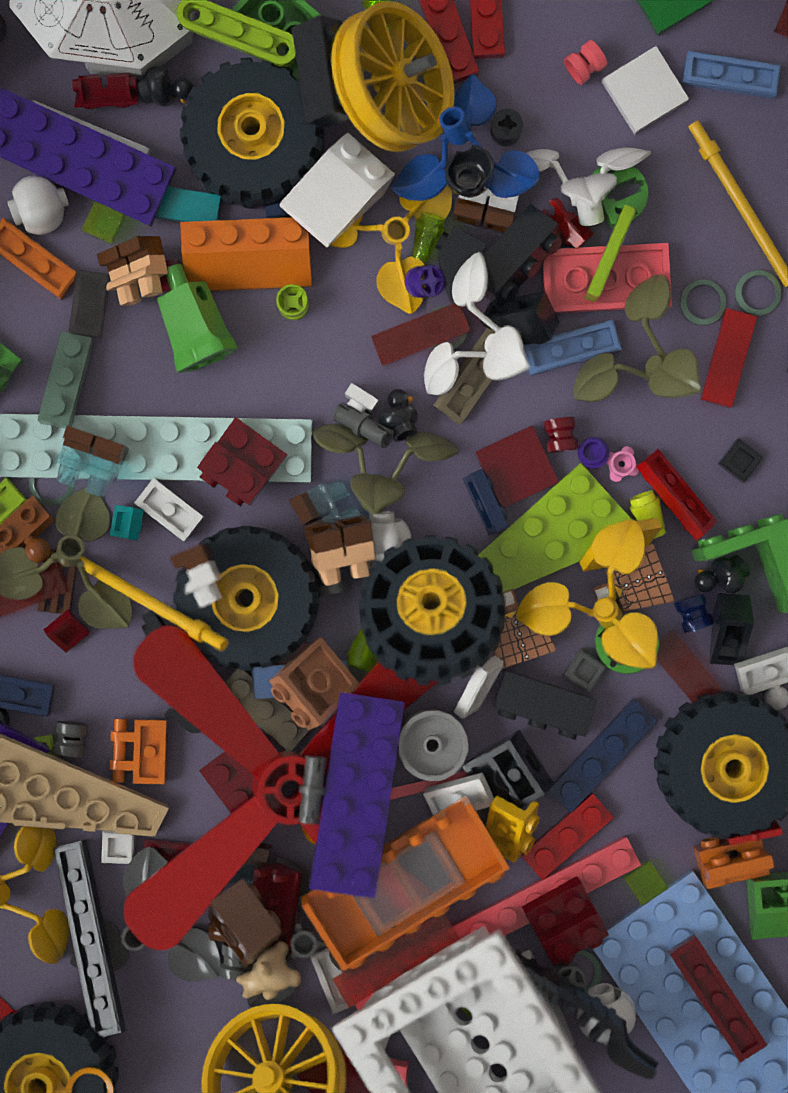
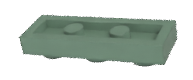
[37,332,94,428]

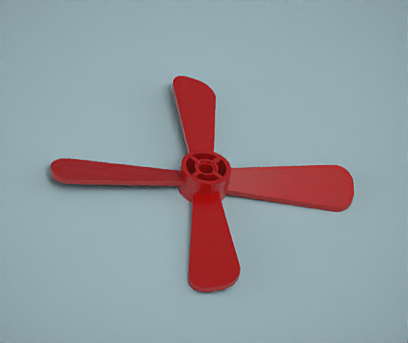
[123,625,439,950]

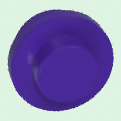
[578,437,610,469]

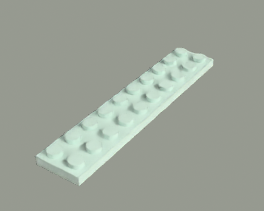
[0,414,312,483]

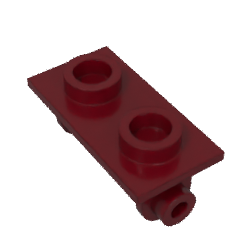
[72,73,140,110]

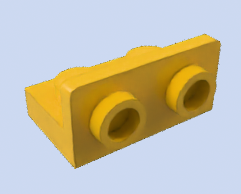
[486,796,540,863]

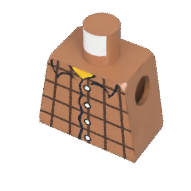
[593,544,675,611]
[492,589,556,669]

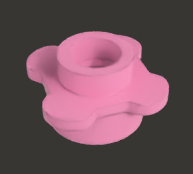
[606,446,639,482]

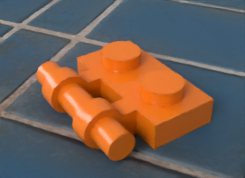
[109,718,168,784]

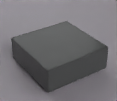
[563,649,607,693]

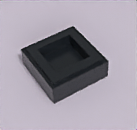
[718,438,763,483]

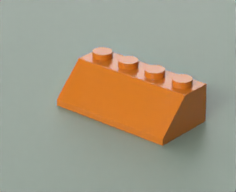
[180,217,312,291]

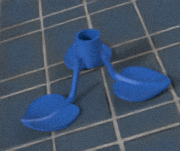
[391,74,540,201]

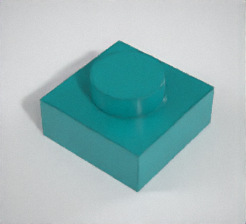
[110,505,144,541]

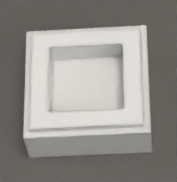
[101,831,136,864]

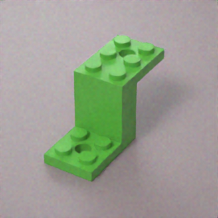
[691,513,788,613]

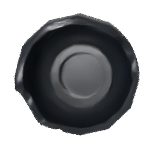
[445,145,494,198]

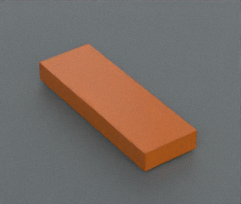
[0,218,80,300]

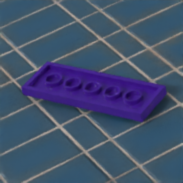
[0,88,177,227]
[309,692,404,899]

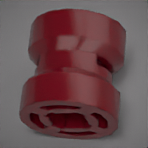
[543,417,579,453]

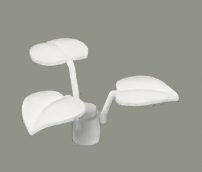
[526,147,651,226]
[424,252,530,395]

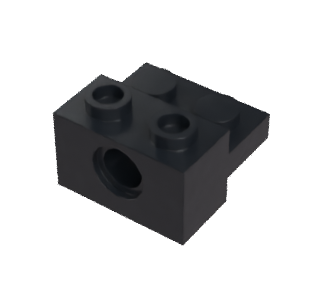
[462,730,554,809]

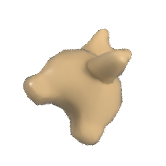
[236,941,301,1000]

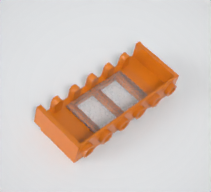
[301,796,510,971]

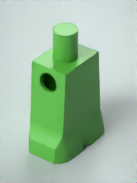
[157,264,238,374]

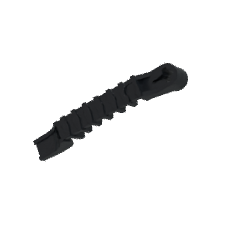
[514,949,659,1080]

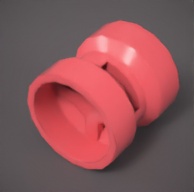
[563,40,608,85]

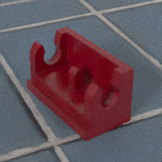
[252,863,302,936]

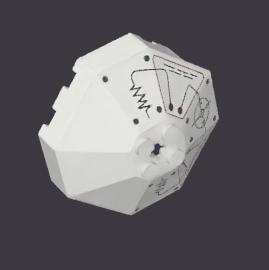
[9,0,196,80]

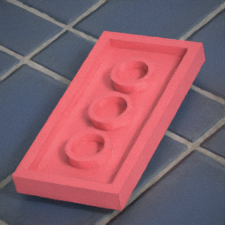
[542,243,672,314]

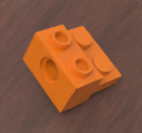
[693,837,775,889]

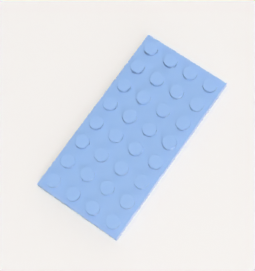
[593,870,788,1093]

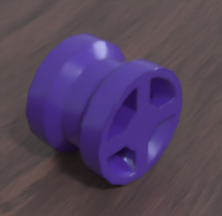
[405,265,445,298]

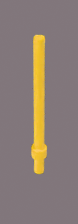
[688,120,788,288]
[82,556,229,651]

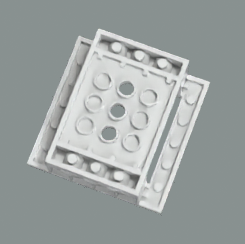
[332,926,601,1093]

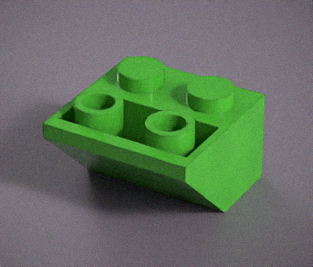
[746,872,788,940]

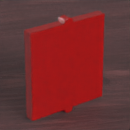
[726,820,783,846]

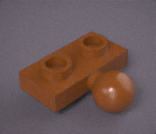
[0,495,55,563]

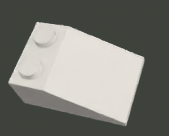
[279,132,395,248]

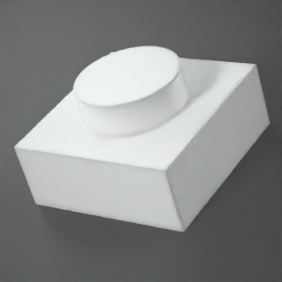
[345,383,379,413]

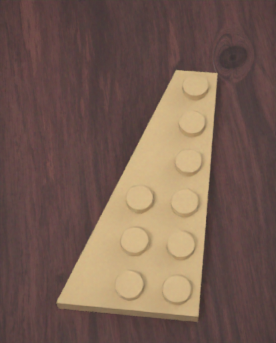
[0,734,169,837]

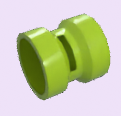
[276,284,309,321]

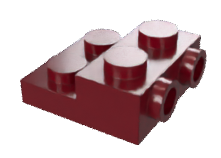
[197,417,288,507]
[199,751,288,813]
[522,876,609,966]

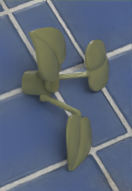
[574,274,702,402]
[312,424,460,515]
[0,485,132,629]

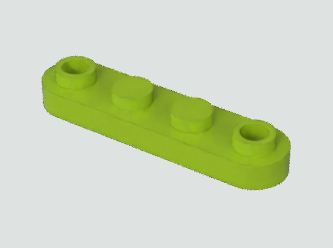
[176,0,296,67]

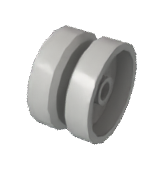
[397,709,468,781]

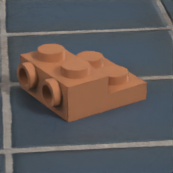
[268,637,359,730]

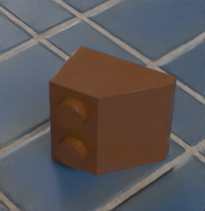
[207,879,282,969]

